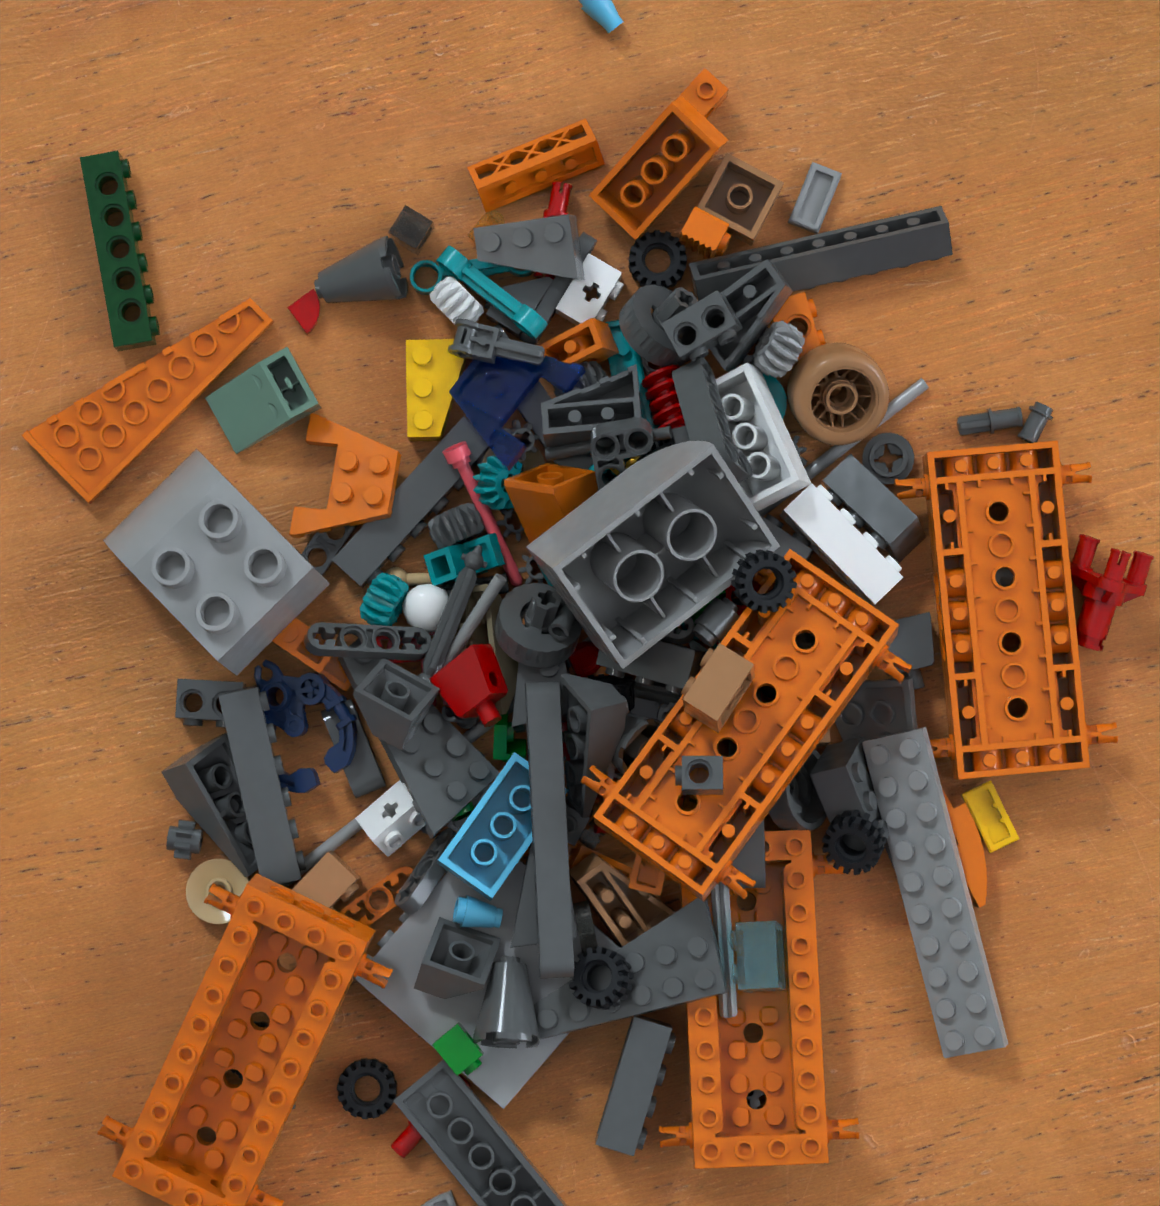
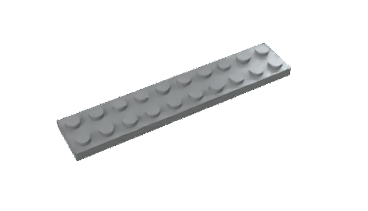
[862,727,1009,1058]

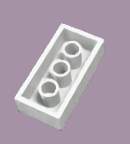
[715,363,812,511]
[780,483,903,606]

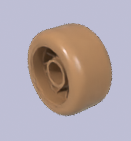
[787,343,889,446]

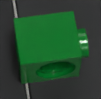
[432,1022,484,1076]

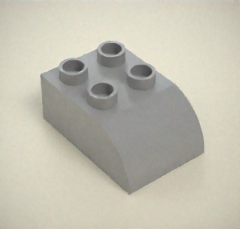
[526,441,780,669]
[103,449,330,676]

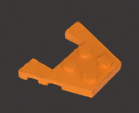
[289,413,401,538]

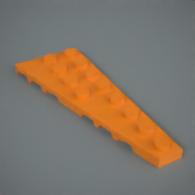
[21,298,274,504]

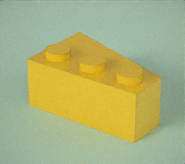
[406,339,467,441]

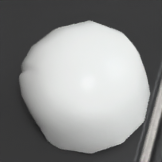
[402,584,449,633]

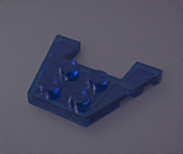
[449,356,586,471]

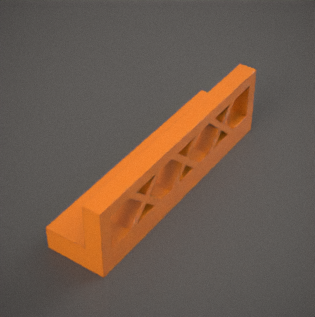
[467,118,605,213]

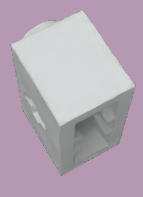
[555,253,624,325]
[355,780,426,857]

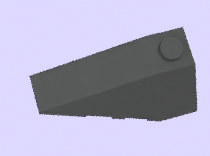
[560,674,629,818]

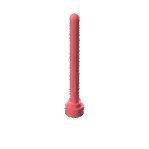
[442,441,523,587]

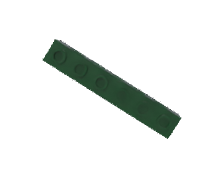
[80,150,160,352]

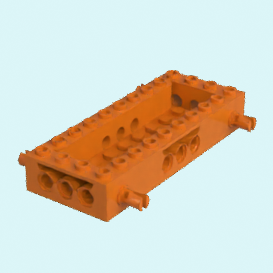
[894,441,1118,780]
[581,549,913,902]
[659,830,859,1169]
[97,873,393,1206]

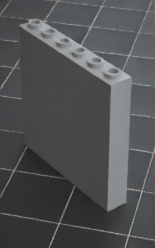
[355,860,620,1109]

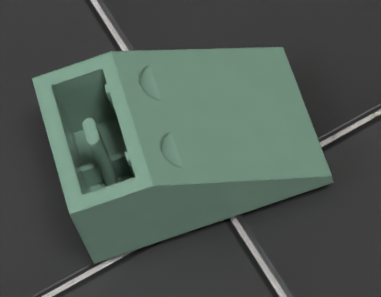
[205,347,321,454]

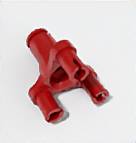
[1070,534,1154,651]

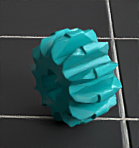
[472,455,525,510]
[360,572,409,626]

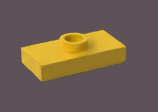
[961,780,1019,853]

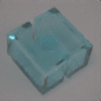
[730,921,786,993]

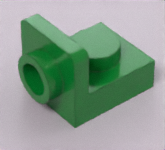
[493,711,527,762]

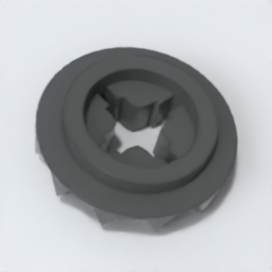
[862,433,914,485]

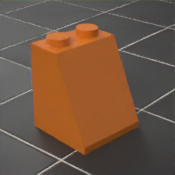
[504,463,598,543]

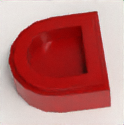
[568,641,601,677]

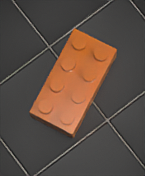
[588,95,729,240]

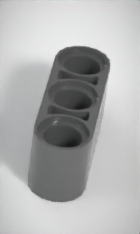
[321,699,386,798]

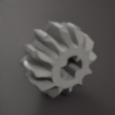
[752,320,805,378]

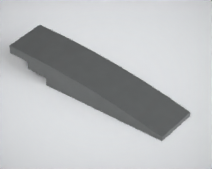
[393,1059,567,1206]

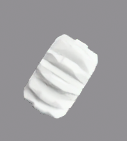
[430,276,484,324]

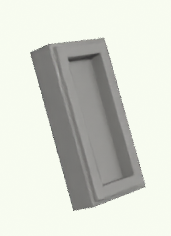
[788,162,842,234]

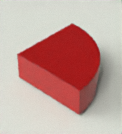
[287,289,320,335]

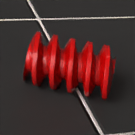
[642,365,685,429]

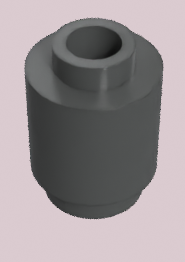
[692,597,739,647]

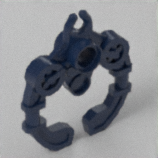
[254,659,358,793]

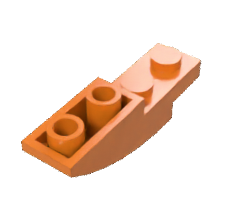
[272,618,351,692]
[943,790,987,908]

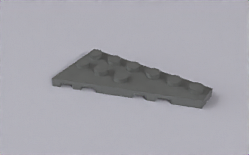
[534,898,728,1040]

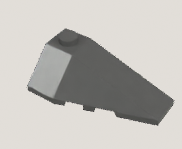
[162,733,258,877]

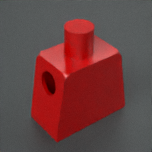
[429,644,508,727]

